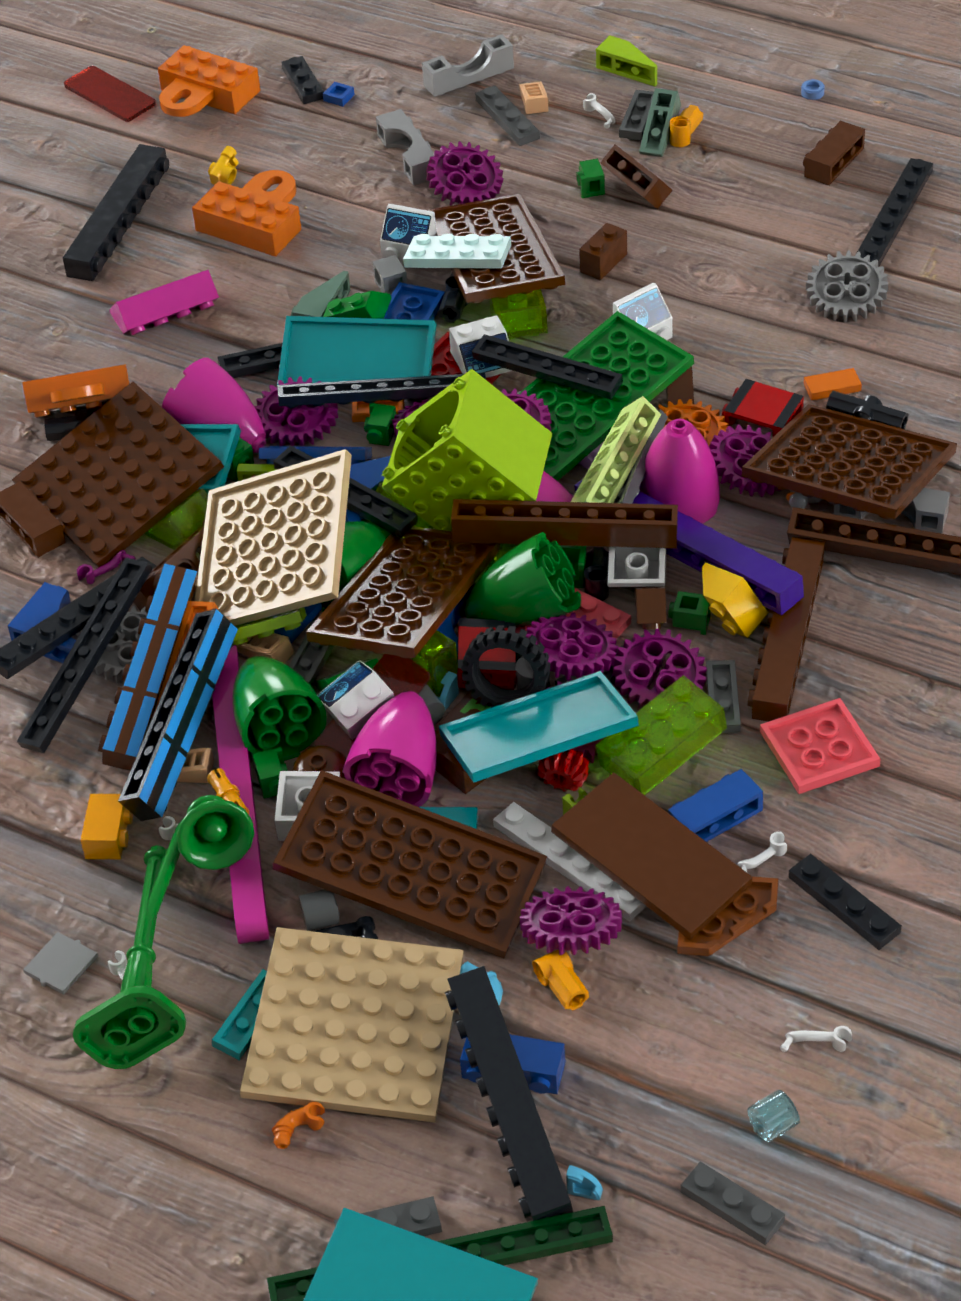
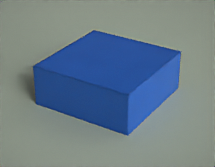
[323,82,355,107]

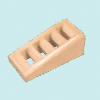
[519,81,549,114]
[236,633,294,664]
[177,748,214,783]

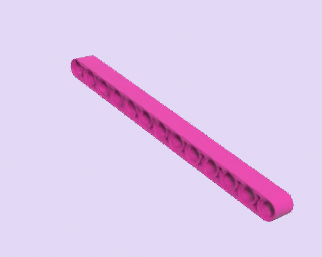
[212,645,269,944]

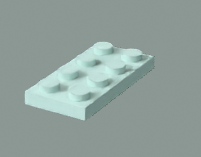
[403,234,511,268]

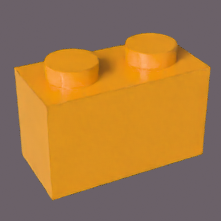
[80,794,133,860]

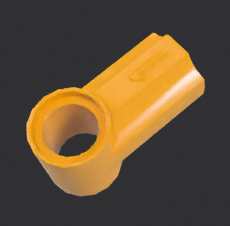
[669,105,703,147]
[532,950,589,1011]

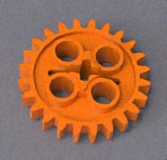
[658,399,728,446]

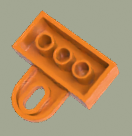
[158,45,261,117]
[192,170,302,257]
[22,364,130,418]

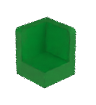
[560,545,587,588]

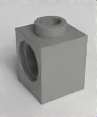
[373,255,407,295]

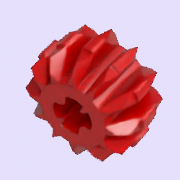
[538,749,589,792]

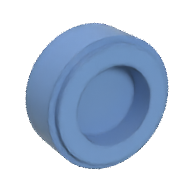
[801,79,825,100]

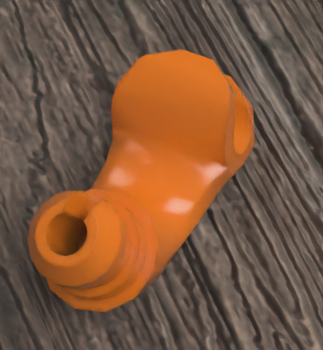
[272,1101,325,1149]

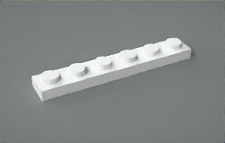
[493,802,647,922]

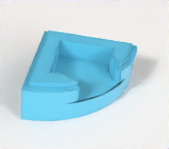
[437,671,459,711]
[566,1165,603,1200]

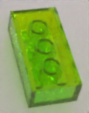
[595,675,727,795]

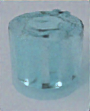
[748,1089,800,1142]

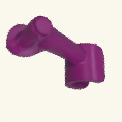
[77,550,136,584]

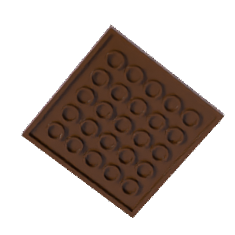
[12,382,224,568]
[741,404,957,519]

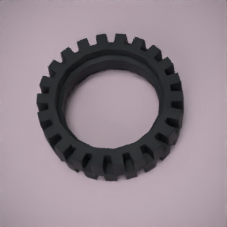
[461,625,550,708]

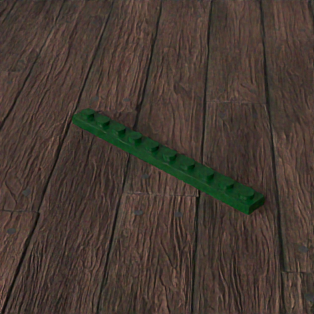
[267,1206,613,1301]

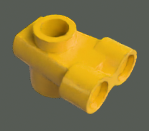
[208,146,239,185]

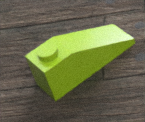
[596,35,657,87]

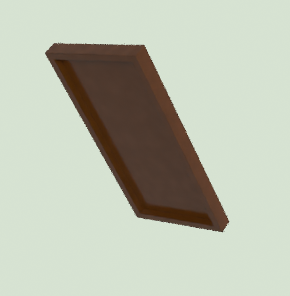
[551,772,753,940]

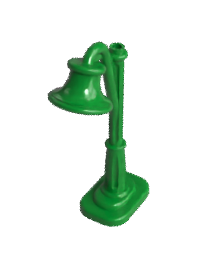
[73,795,254,1069]

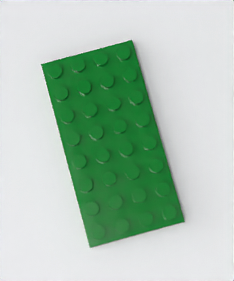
[519,311,694,481]

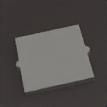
[23,932,98,995]

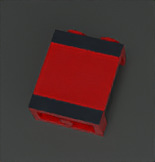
[721,379,804,438]
[457,618,516,690]

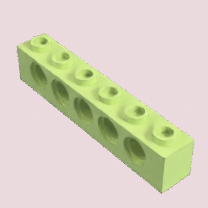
[571,396,661,503]

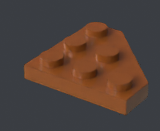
[677,877,779,956]

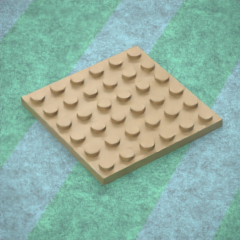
[195,449,352,626]
[240,927,464,1123]

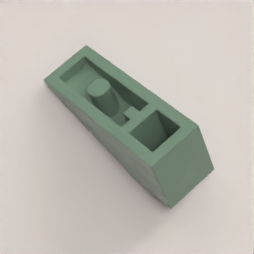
[639,88,681,157]
[291,271,351,317]

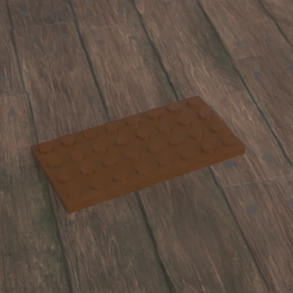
[427,194,565,303]
[306,526,501,658]
[273,770,548,959]

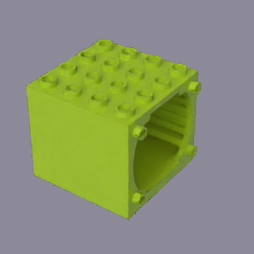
[382,369,552,532]

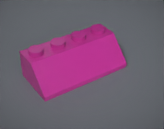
[109,270,219,335]

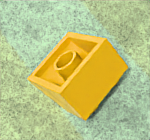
[702,562,768,638]

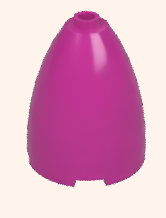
[162,357,266,453]
[639,419,720,524]
[343,691,437,807]

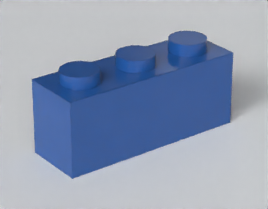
[668,769,763,842]
[460,1034,566,1094]

